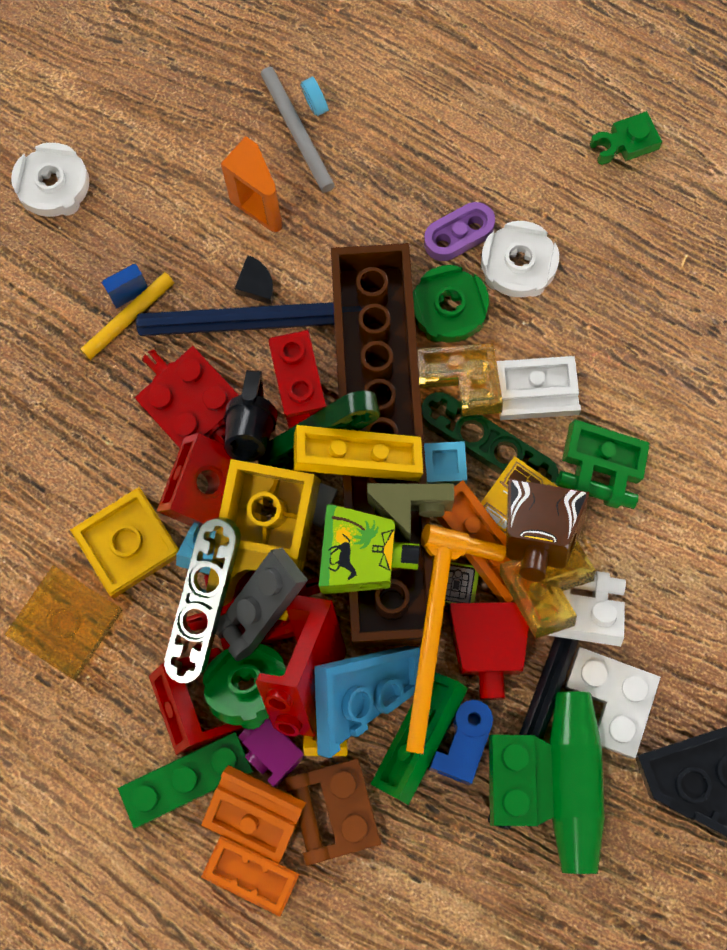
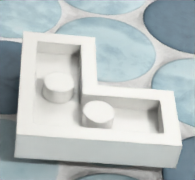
[565,647,661,759]

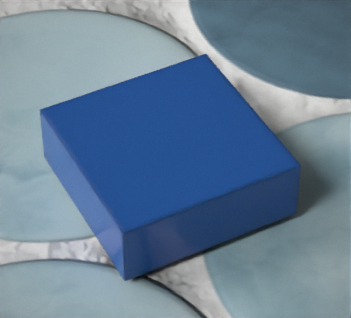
[102,264,148,309]

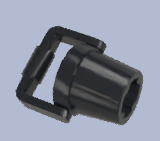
[224,370,278,462]

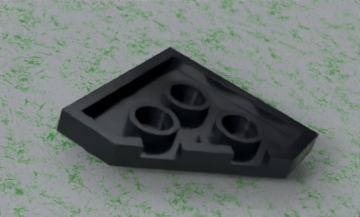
[635,726,727,839]

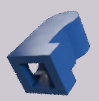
[429,700,493,786]

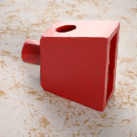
[448,602,531,700]

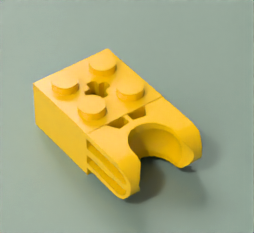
[206,459,321,621]

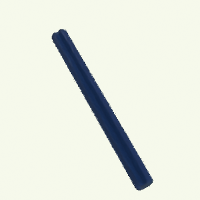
[136,302,362,336]

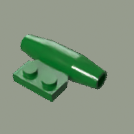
[489,691,605,874]

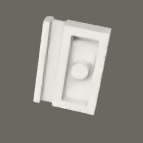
[495,356,581,420]

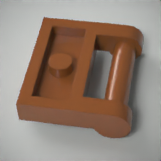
[284,758,381,866]

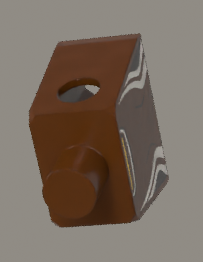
[506,479,589,582]

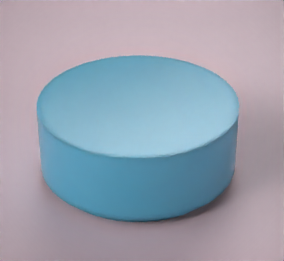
[300,76,329,117]

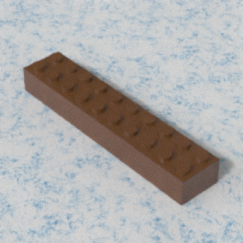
[331,243,433,648]

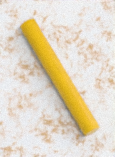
[80,272,175,360]

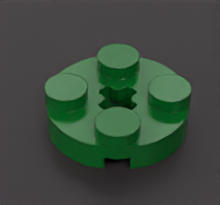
[413,265,489,343]
[203,644,286,729]

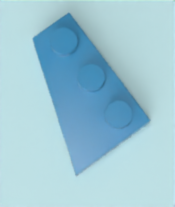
[314,645,420,758]

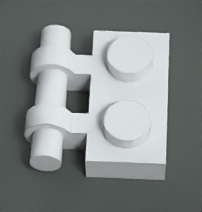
[536,567,626,647]

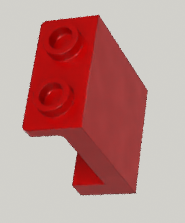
[268,329,326,429]
[256,595,347,737]

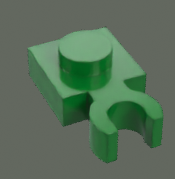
[590,111,662,165]

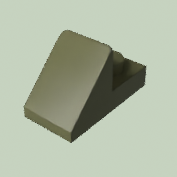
[367,483,454,543]

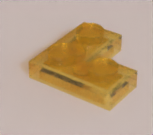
[417,343,503,416]
[499,541,596,639]

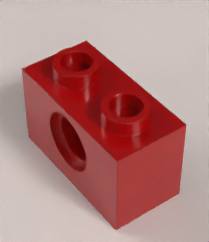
[156,433,236,529]

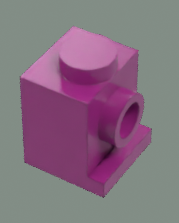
[239,718,306,787]

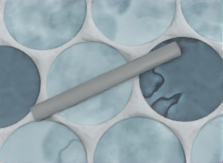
[261,67,335,193]

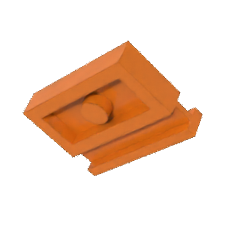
[201,765,306,864]

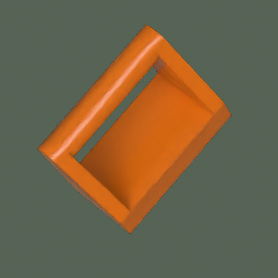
[221,136,283,232]

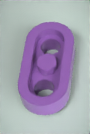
[424,202,495,261]

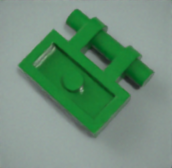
[556,419,650,509]

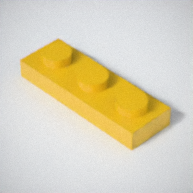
[294,425,423,482]

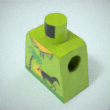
[319,504,420,594]

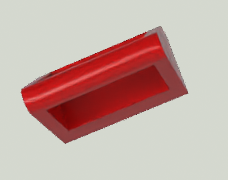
[149,648,245,755]

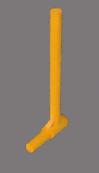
[406,524,506,754]

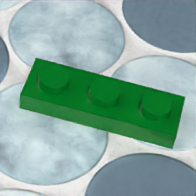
[371,672,468,805]
[117,732,254,829]

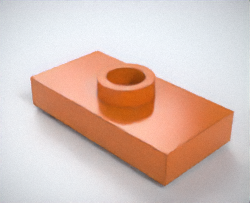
[201,836,300,917]

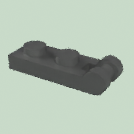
[216,548,308,661]

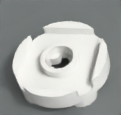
[11,143,89,217]
[481,221,559,297]

